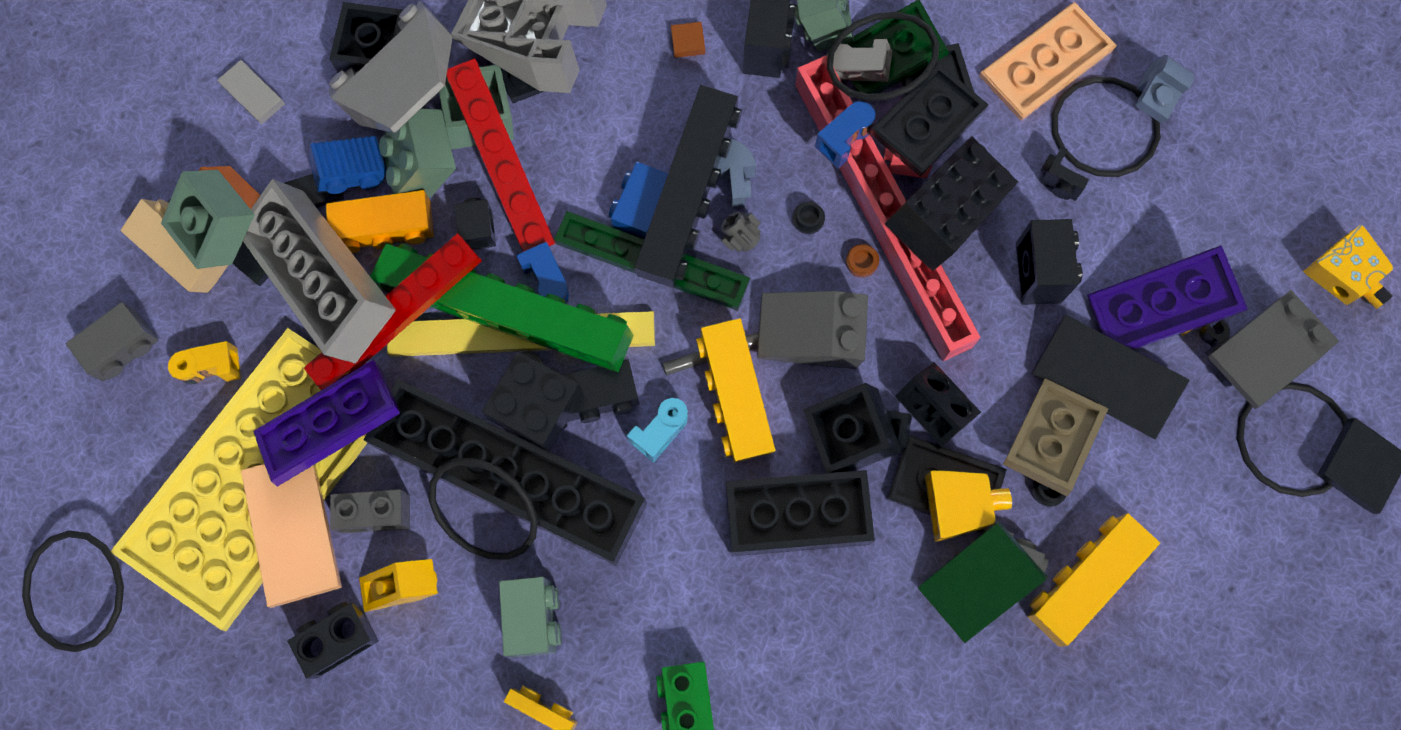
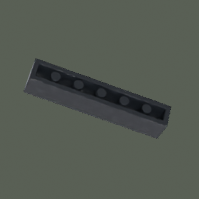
[634,84,742,288]

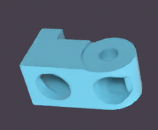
[627,398,688,463]

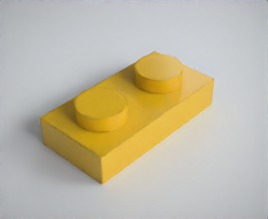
[503,685,577,730]

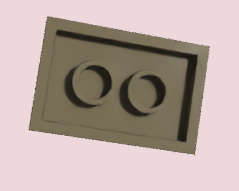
[1003,378,1108,497]

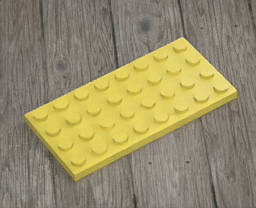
[111,328,367,631]

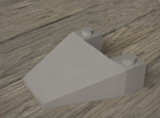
[451,0,607,93]
[328,1,453,133]

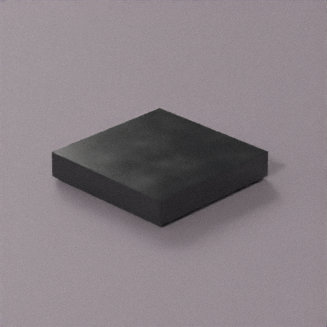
[1317,418,1401,514]

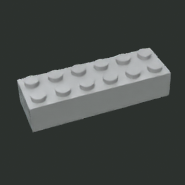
[243,179,396,363]

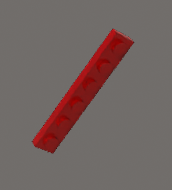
[446,58,555,252]
[304,233,482,390]

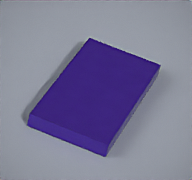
[1087,245,1248,350]
[253,359,400,487]

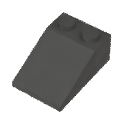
[1208,290,1339,409]
[757,291,868,369]

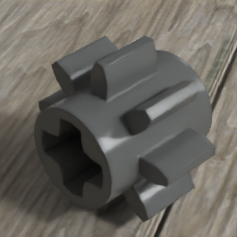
[721,212,761,252]

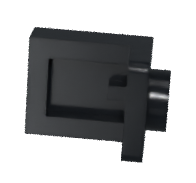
[1040,147,1089,201]

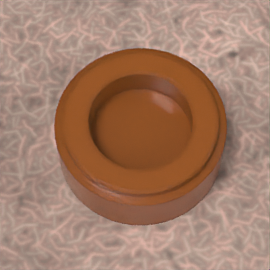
[846,244,879,278]

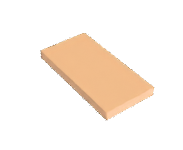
[979,2,1117,121]
[241,464,342,608]

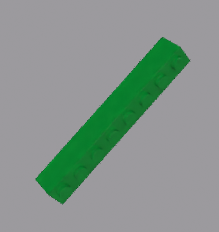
[370,243,634,372]

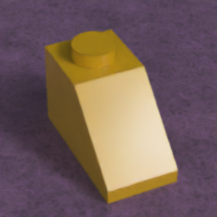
[359,559,438,612]

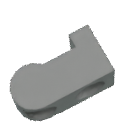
[827,39,892,81]

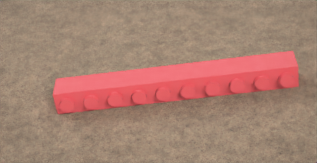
[795,55,981,362]

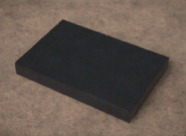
[870,62,989,177]
[887,435,1007,534]

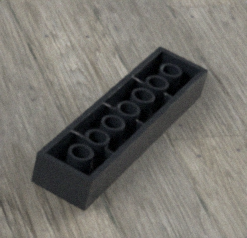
[364,379,647,566]

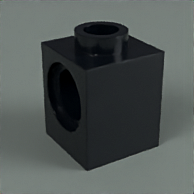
[454,198,496,250]

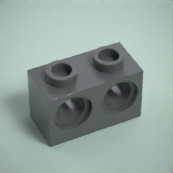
[330,489,410,534]

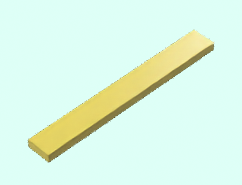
[387,311,655,357]

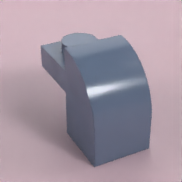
[1135,55,1194,123]
[717,138,756,209]

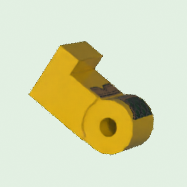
[168,341,241,385]

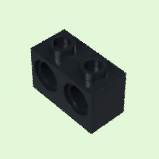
[895,362,981,447]
[287,602,379,679]

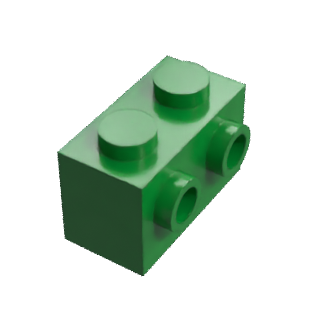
[656,661,714,730]

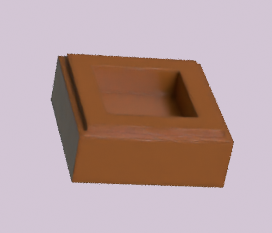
[671,22,705,58]

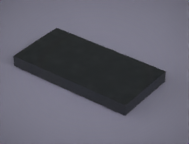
[1031,315,1190,439]

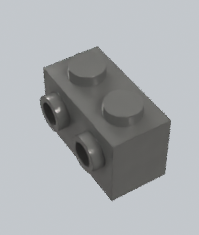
[65,302,159,382]

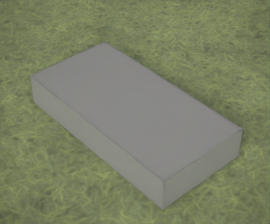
[217,60,285,125]

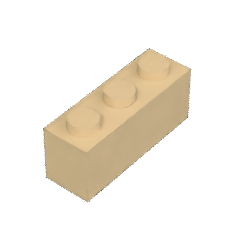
[120,199,228,293]

